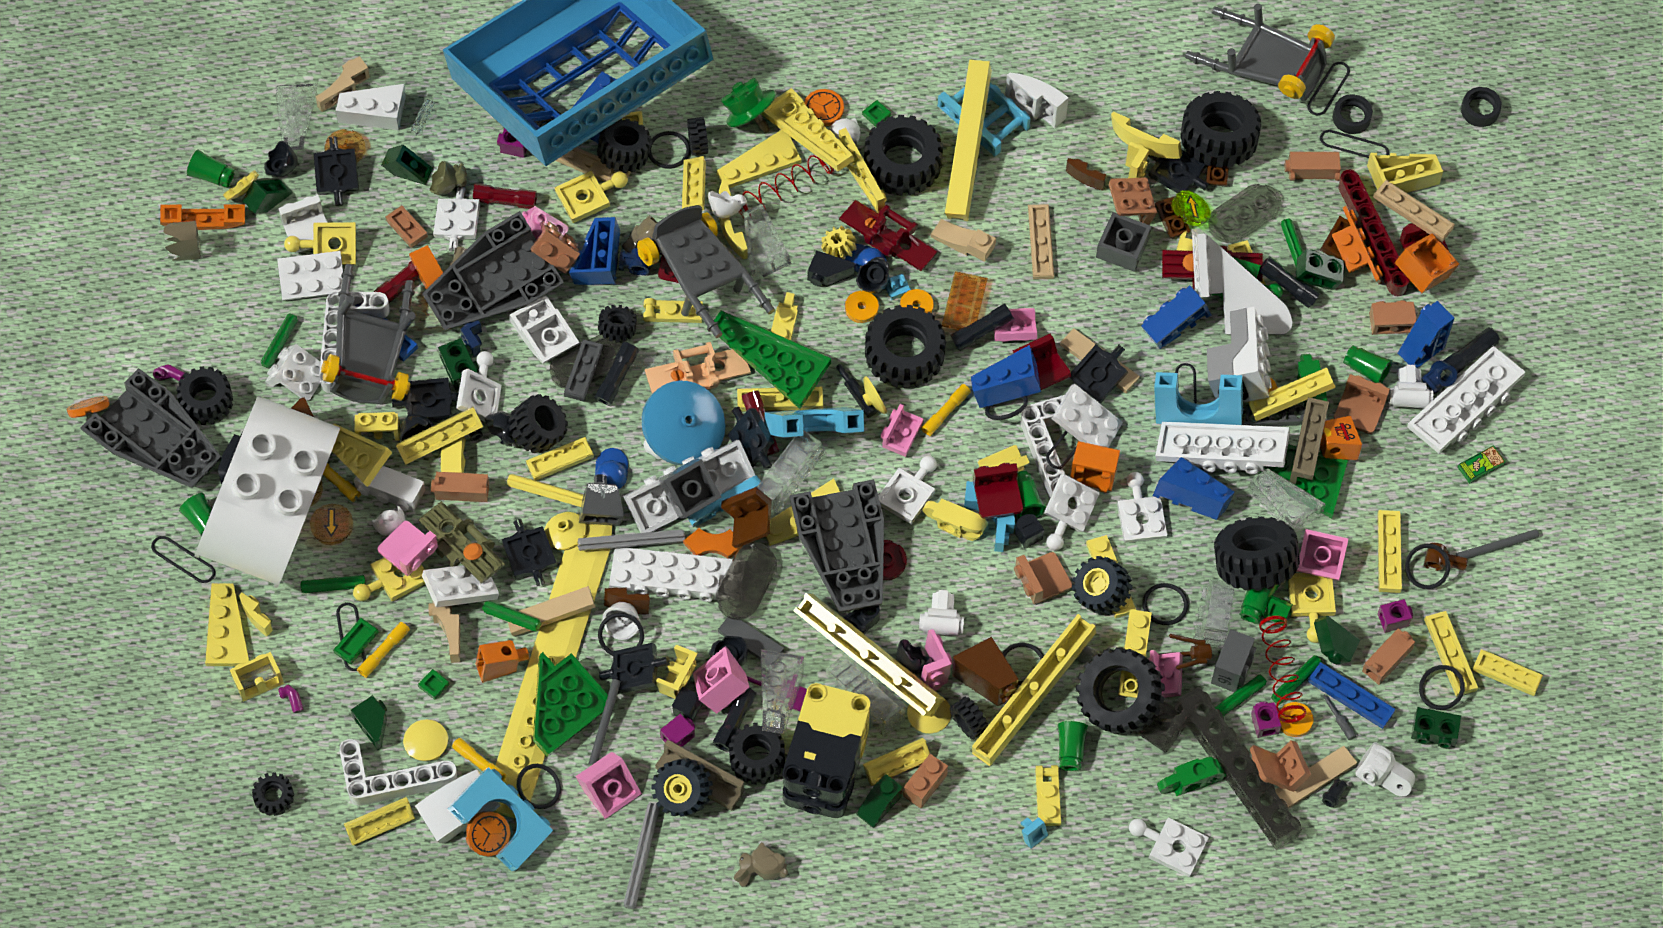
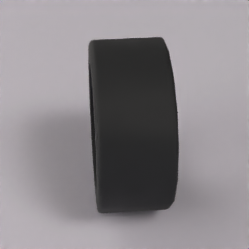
[1461,87,1502,127]
[1332,94,1373,134]

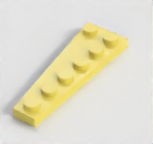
[761,88,854,171]

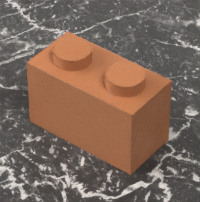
[1369,300,1416,335]
[903,754,948,808]

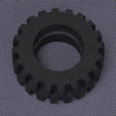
[1180,91,1261,168]
[864,115,943,196]
[865,305,946,388]
[1214,516,1300,591]
[1076,647,1165,735]

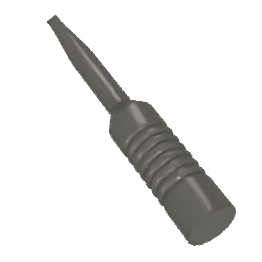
[1323,694,1356,740]

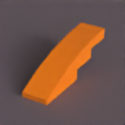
[409,245,451,330]

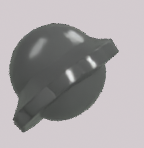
[1075,646,1098,664]

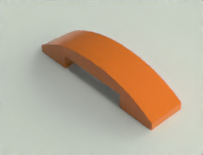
[160,204,245,230]

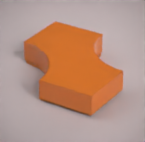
[683,528,744,559]

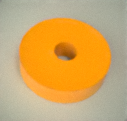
[900,289,934,313]
[845,291,879,323]
[1280,702,1313,737]

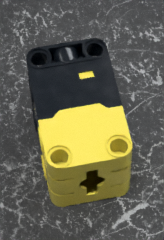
[783,683,870,818]

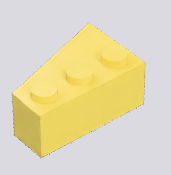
[1367,153,1443,193]

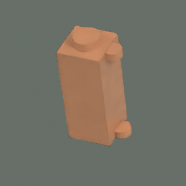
[1284,152,1341,181]
[431,472,489,502]
[1362,628,1415,685]

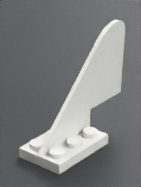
[1192,229,1292,334]

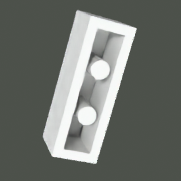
[354,466,425,512]

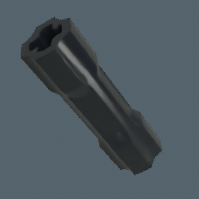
[1259,256,1320,308]
[950,303,1014,351]
[1443,327,1500,374]
[594,342,640,406]
[712,687,757,752]

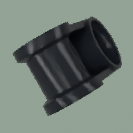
[844,605,880,635]

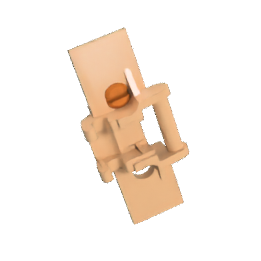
[645,342,751,393]

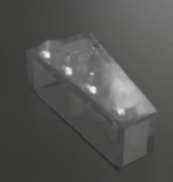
[757,430,827,516]
[760,649,804,734]
[826,653,906,738]

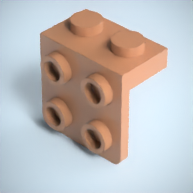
[1108,178,1157,225]
[531,221,580,274]
[1334,374,1390,434]
[1014,552,1072,605]
[1250,740,1311,792]

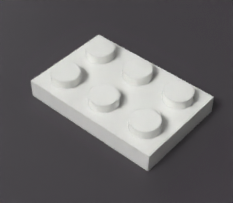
[277,251,343,301]
[1052,384,1123,448]
[422,565,499,607]

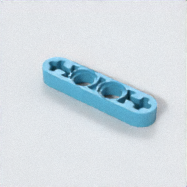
[687,476,764,527]

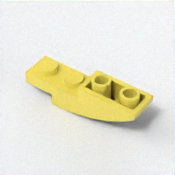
[1118,609,1152,698]

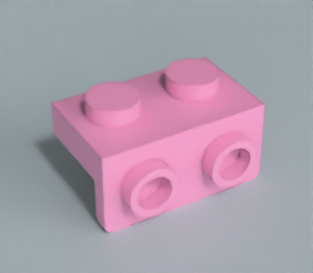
[993,308,1037,342]
[880,404,923,457]
[1148,650,1183,698]

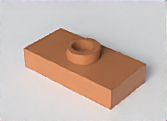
[385,205,428,248]

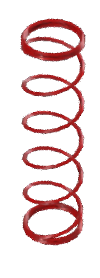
[739,155,834,220]
[1259,616,1307,723]

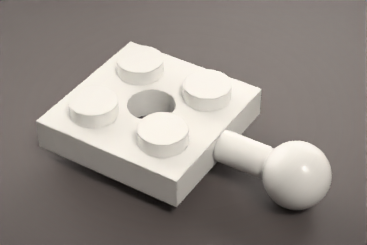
[456,351,502,422]
[878,456,937,525]
[1117,472,1167,543]
[1044,474,1099,551]
[1129,818,1209,877]

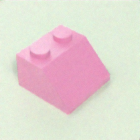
[1297,529,1348,581]
[693,647,749,714]
[575,752,642,819]

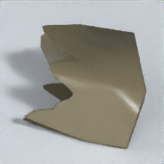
[163,221,201,261]

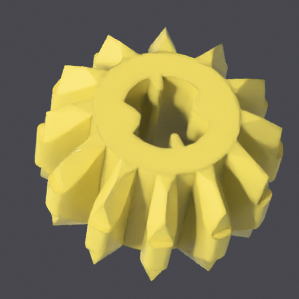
[821,225,857,259]

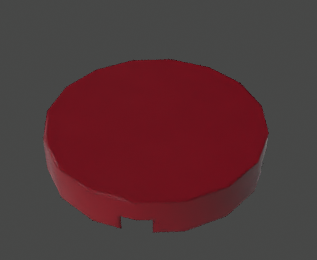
[883,539,907,581]

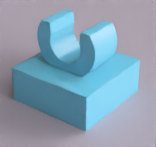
[886,273,911,300]
[1021,817,1048,849]

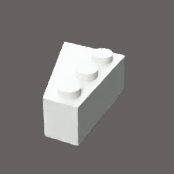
[336,84,406,130]

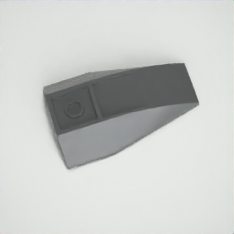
[422,211,564,330]
[80,368,221,488]
[789,479,884,613]

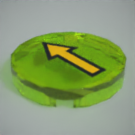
[1172,190,1211,227]

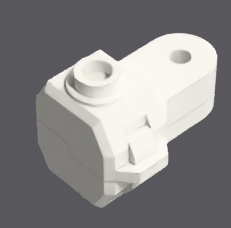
[1355,742,1415,796]

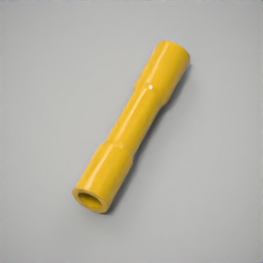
[921,384,971,436]
[323,463,361,502]
[357,622,410,678]
[452,738,506,782]

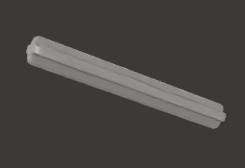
[577,529,685,551]
[624,803,659,909]

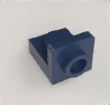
[460,320,482,357]

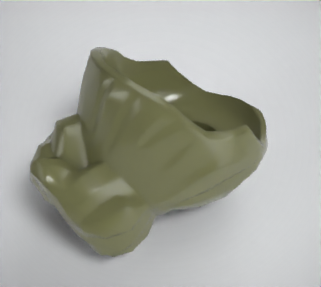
[429,161,467,195]

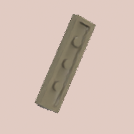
[1289,397,1329,484]
[655,740,744,811]

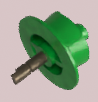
[721,78,776,133]

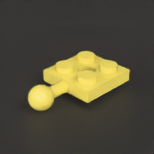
[554,171,628,223]
[284,222,356,265]
[353,558,425,601]
[1288,573,1336,643]

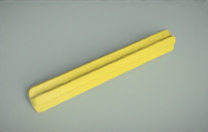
[507,474,583,507]

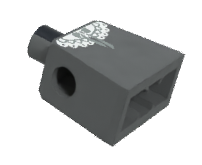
[579,474,624,526]

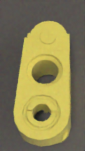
[922,498,988,541]

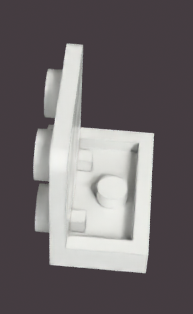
[278,195,333,253]
[265,344,321,401]

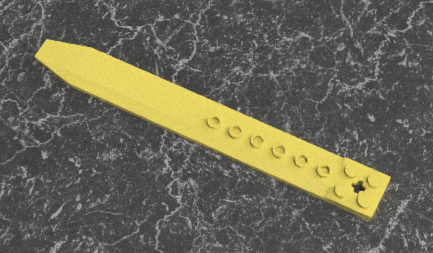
[493,524,612,818]

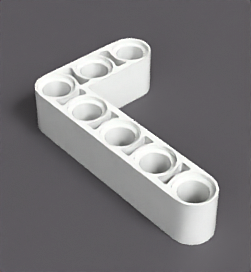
[319,291,390,394]
[1020,395,1065,499]
[340,739,458,806]

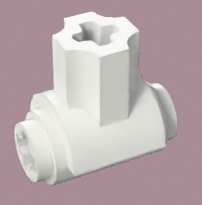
[1388,365,1433,408]
[919,590,964,636]

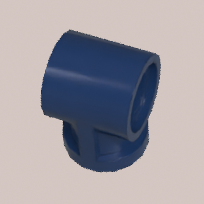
[619,248,650,276]
[1421,360,1457,394]

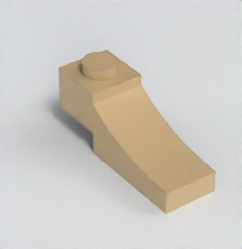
[315,56,370,112]
[931,219,996,262]
[429,602,460,663]

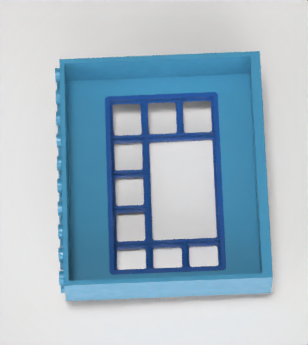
[443,0,714,166]

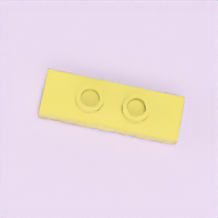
[526,437,594,481]
[1472,649,1543,696]
[863,738,930,786]
[344,797,415,846]

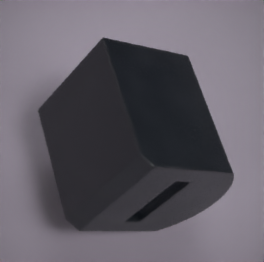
[1015,514,1044,549]
[672,686,703,722]

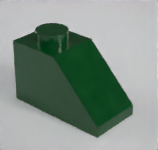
[381,144,433,185]
[242,179,293,214]
[1314,616,1360,665]
[351,695,387,750]
[856,774,903,828]

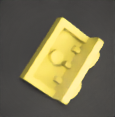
[1125,142,1149,178]
[978,445,1030,472]

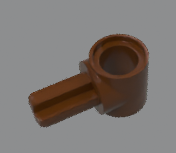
[1423,543,1468,571]

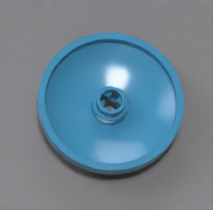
[642,381,725,466]

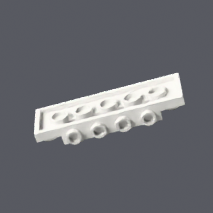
[1407,346,1525,454]
[1155,422,1290,474]
[623,440,756,533]
[609,547,744,603]

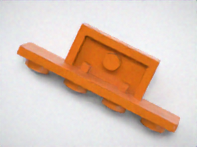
[1332,206,1383,284]

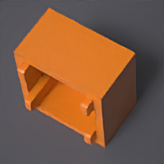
[1395,233,1459,293]
[1070,441,1120,493]

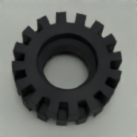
[687,117,709,156]
[598,305,637,342]
[950,696,988,739]
[252,772,294,816]

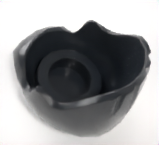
[264,141,298,177]
[856,257,889,294]
[484,411,515,447]
[400,414,434,442]
[709,636,748,666]
[895,639,933,674]

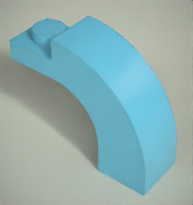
[964,481,1015,552]

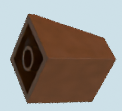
[952,637,1019,706]

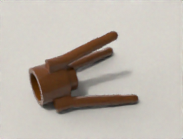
[1158,634,1212,670]

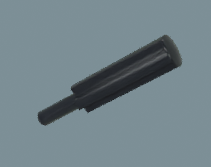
[836,364,878,418]

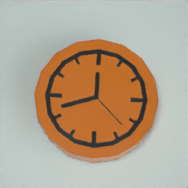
[804,89,844,127]
[66,396,110,418]
[466,811,510,857]

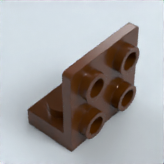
[721,487,772,548]

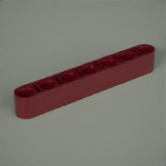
[1338,169,1409,297]

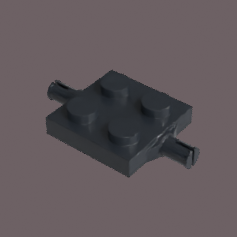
[313,136,359,206]
[1148,149,1209,197]
[1069,344,1128,404]
[392,377,459,421]
[728,407,774,470]
[501,519,557,586]
[599,642,670,695]

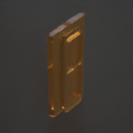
[942,271,988,330]

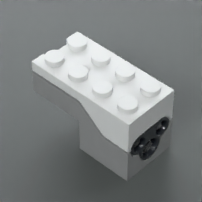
[1207,306,1272,403]

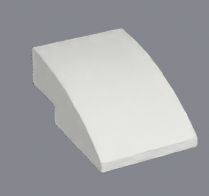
[1005,73,1068,128]
[509,295,579,364]
[415,769,501,844]

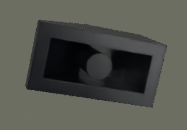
[807,250,856,287]

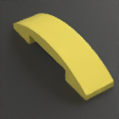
[1111,111,1182,159]
[719,180,748,259]

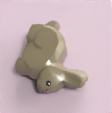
[622,215,658,253]
[734,842,788,887]

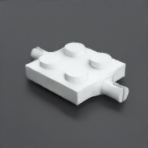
[433,187,480,252]

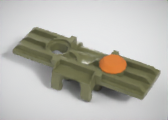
[418,501,505,584]

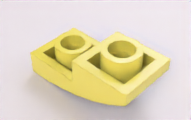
[441,436,466,473]
[239,592,273,636]

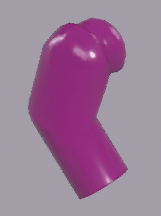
[153,364,185,381]
[278,685,303,713]

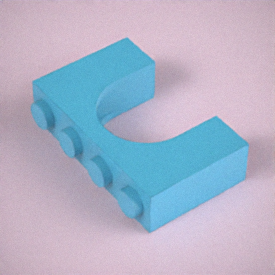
[1154,372,1243,425]
[765,407,864,437]
[447,767,553,871]

